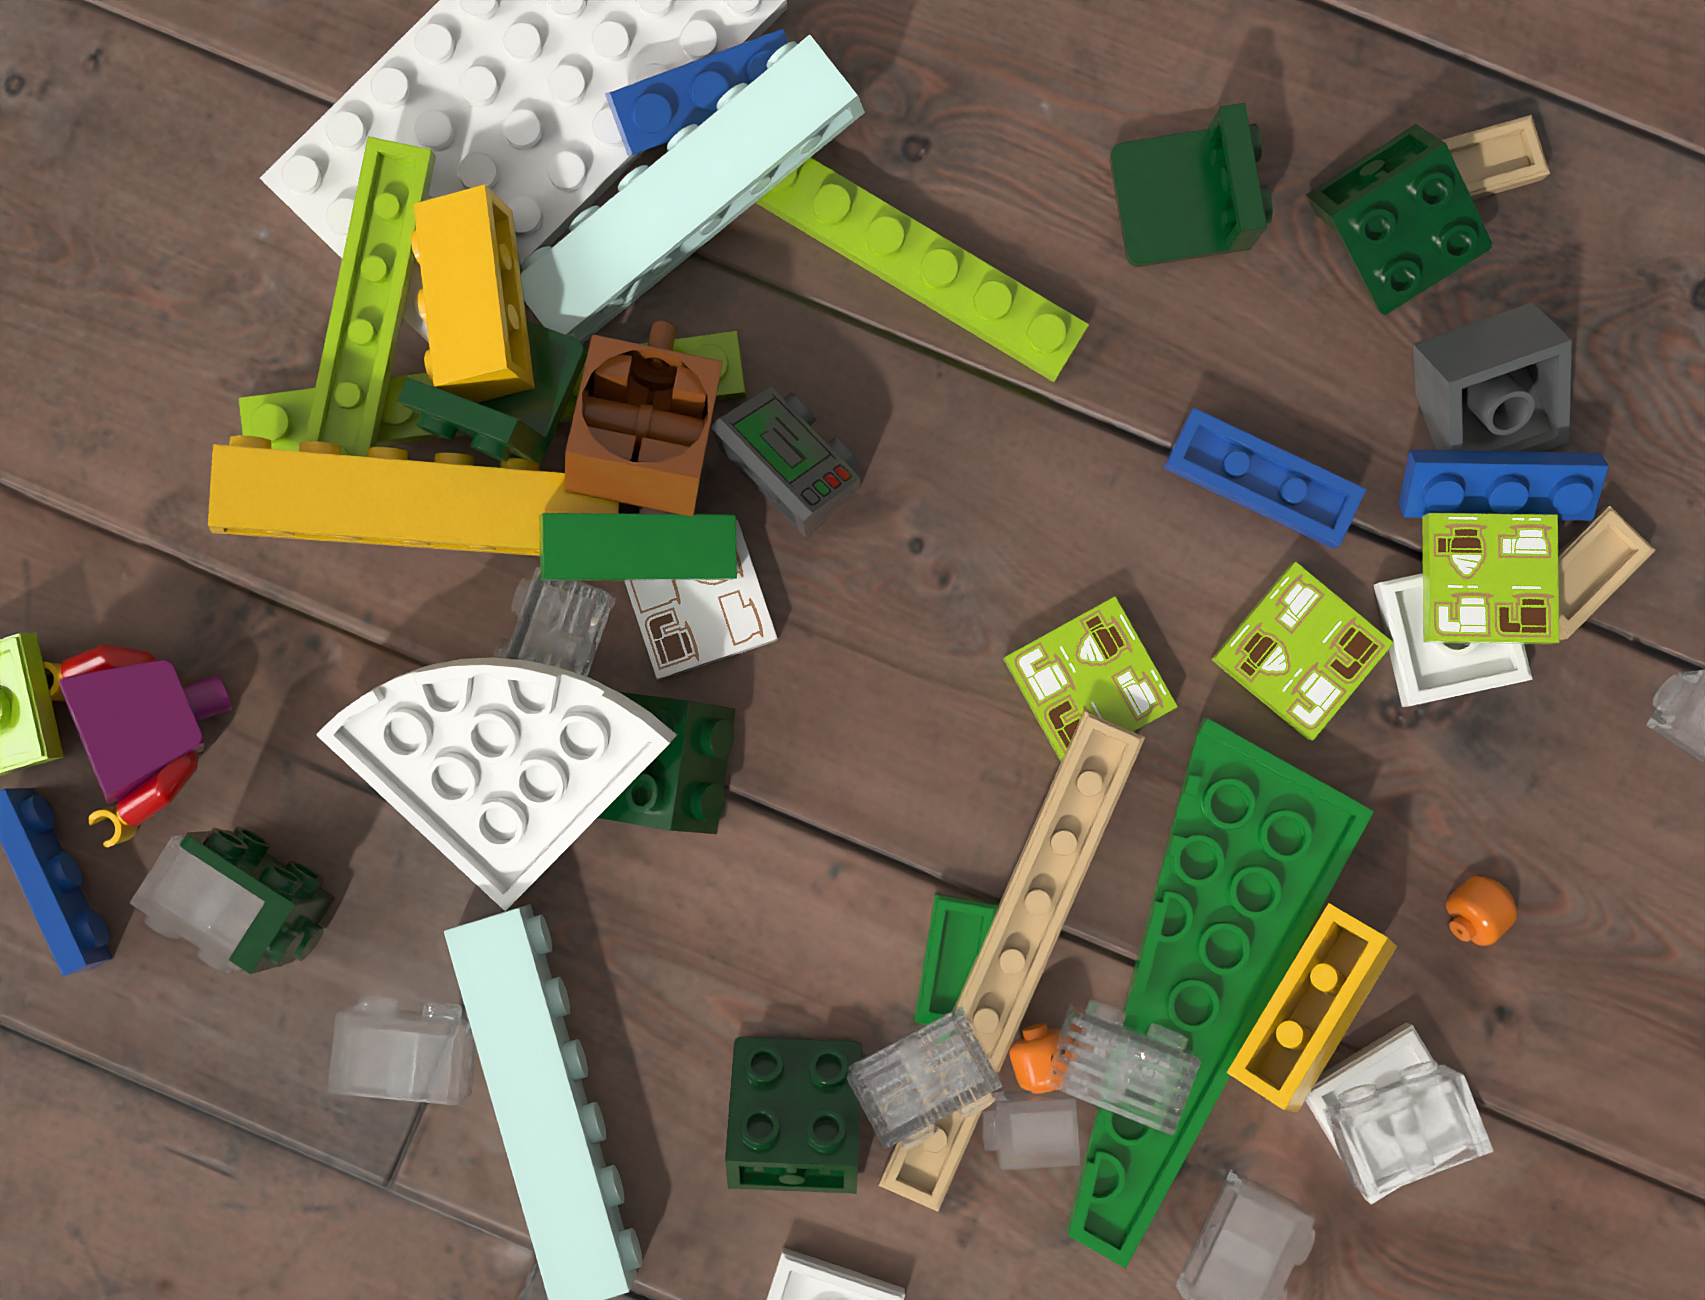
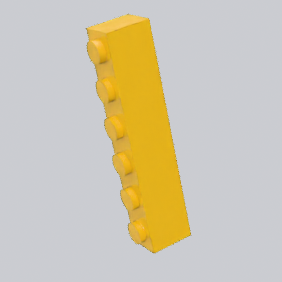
[208,435,619,556]

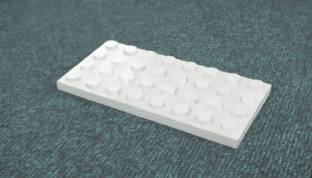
[260,0,788,343]

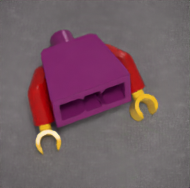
[43,644,232,847]

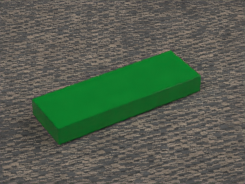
[539,513,737,581]

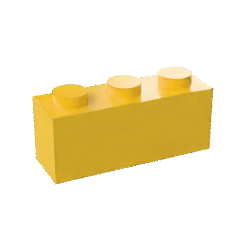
[411,184,535,403]
[1227,903,1397,1113]

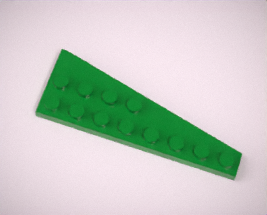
[1065,718,1374,1269]

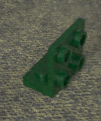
[1305,124,1492,315]
[725,1037,862,1194]

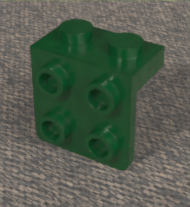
[1109,103,1273,267]
[397,321,588,465]
[597,692,735,834]
[180,826,335,974]

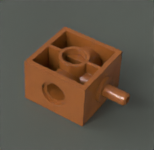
[565,320,723,517]

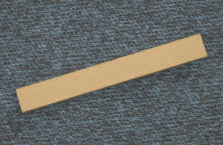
[879,711,1145,1212]

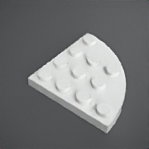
[316,657,677,911]

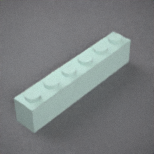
[521,35,865,343]
[444,904,643,1300]

